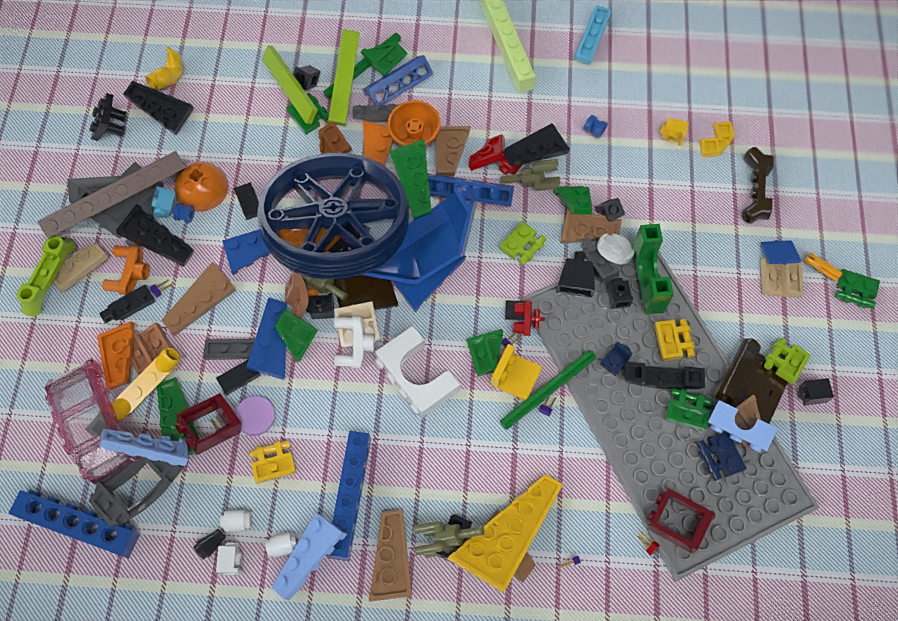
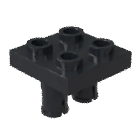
[89,93,126,141]

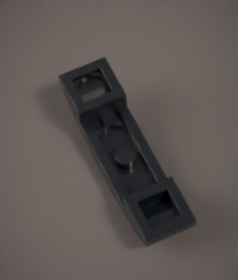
[625,362,705,389]

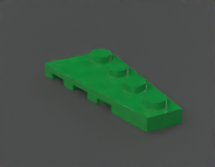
[390,139,432,220]
[157,377,200,456]

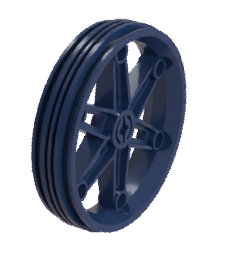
[257,153,409,279]

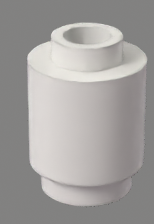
[220,510,252,532]
[265,532,297,558]

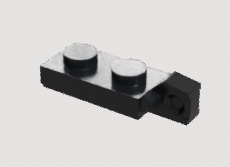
[99,285,155,323]

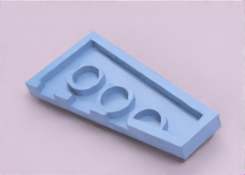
[100,429,188,466]
[271,513,347,600]

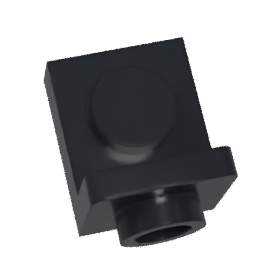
[595,198,625,222]

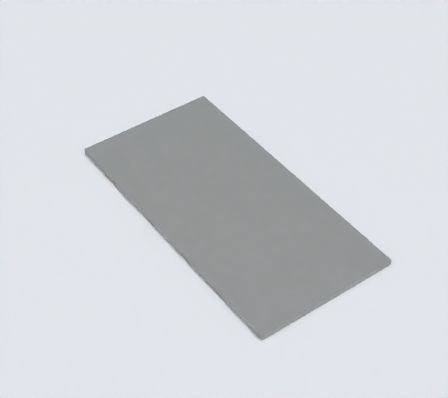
[520,249,820,582]

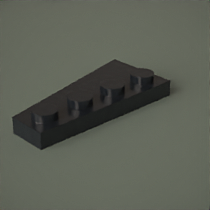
[123,81,194,135]
[503,123,570,167]
[116,204,194,267]

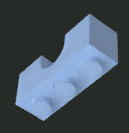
[708,400,778,453]

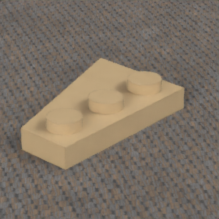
[53,243,109,293]

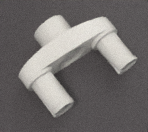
[334,315,375,369]

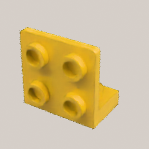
[491,344,542,401]

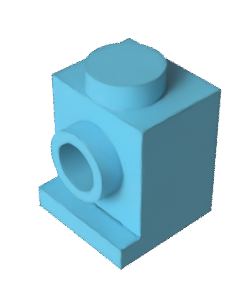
[151,186,175,218]

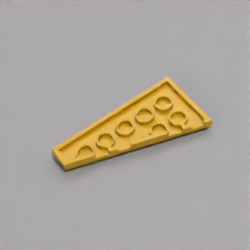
[448,474,563,593]

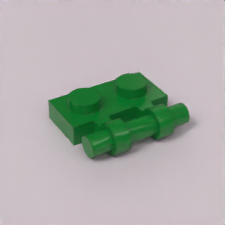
[286,93,329,135]
[835,269,880,309]
[665,388,712,431]

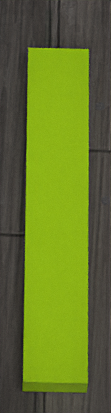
[328,29,360,126]
[262,45,318,124]

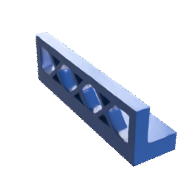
[362,55,434,105]

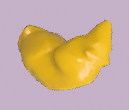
[145,47,184,89]

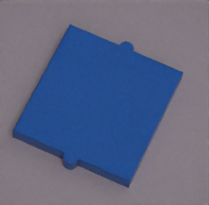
[761,240,801,265]

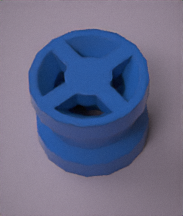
[173,202,195,223]

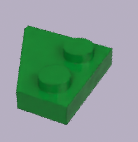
[360,41,408,76]
[554,186,592,215]
[274,310,318,362]
[467,329,503,377]

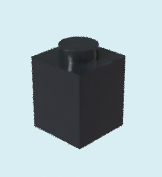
[798,378,834,406]

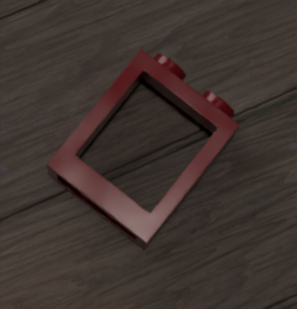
[175,393,241,455]
[646,488,715,554]

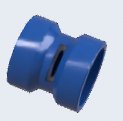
[583,114,608,139]

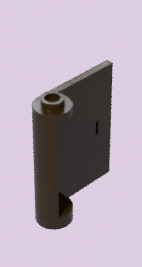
[332,250,399,310]
[715,338,788,424]

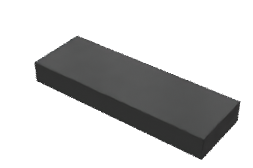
[204,339,255,360]

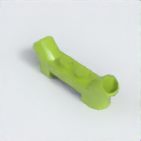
[17,236,75,317]

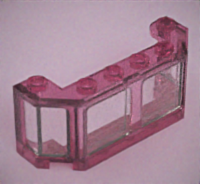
[45,357,139,484]

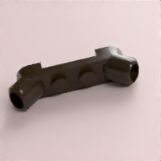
[741,147,774,224]

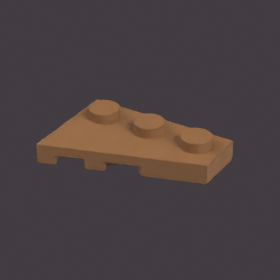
[436,126,471,176]

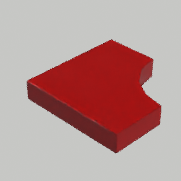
[469,134,505,171]

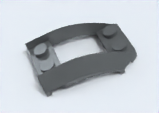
[89,435,184,527]

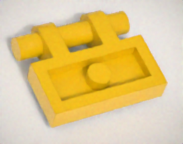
[654,319,696,361]
[249,440,297,484]

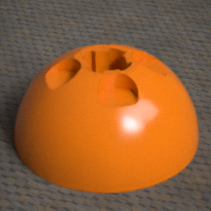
[387,100,441,148]
[174,161,229,212]

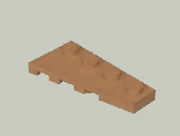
[161,262,236,336]
[369,510,412,602]

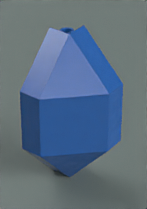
[362,183,478,285]

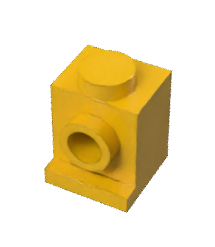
[660,117,689,146]

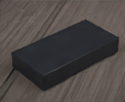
[234,182,259,221]
[216,360,261,396]

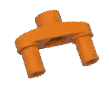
[102,245,149,295]

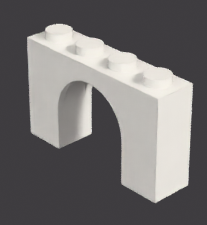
[374,326,460,418]

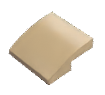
[760,257,804,297]
[334,302,380,348]

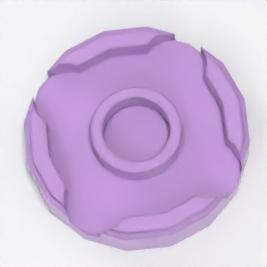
[235,396,275,436]

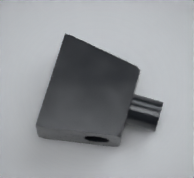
[556,251,595,298]

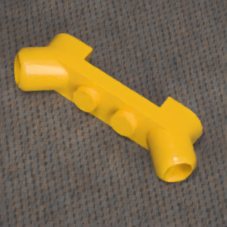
[104,347,181,424]

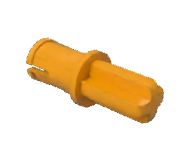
[804,252,842,281]

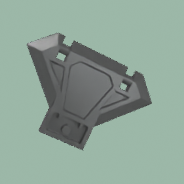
[67,162,164,246]

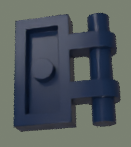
[697,432,747,481]

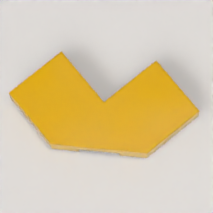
[699,121,735,158]

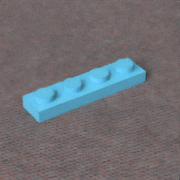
[574,5,612,65]

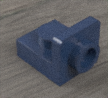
[600,341,633,377]

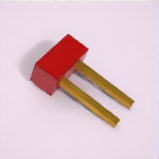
[637,532,660,556]

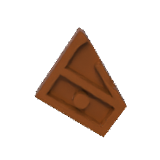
[318,121,352,154]

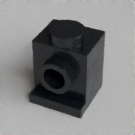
[293,65,321,90]
[607,278,633,309]
[306,293,334,319]

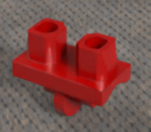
[513,301,545,336]

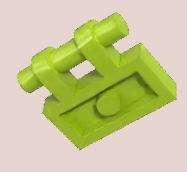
[499,221,547,266]
[764,338,811,385]

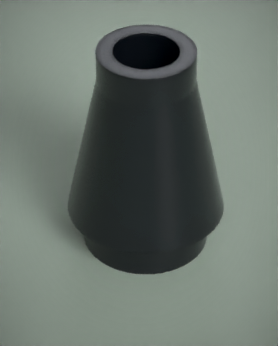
[193,529,226,560]

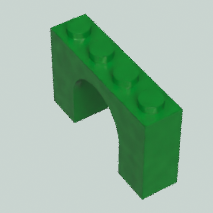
[632,223,674,315]

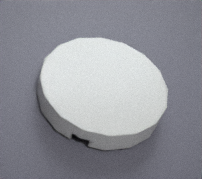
[597,234,634,264]

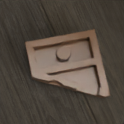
[735,395,761,451]

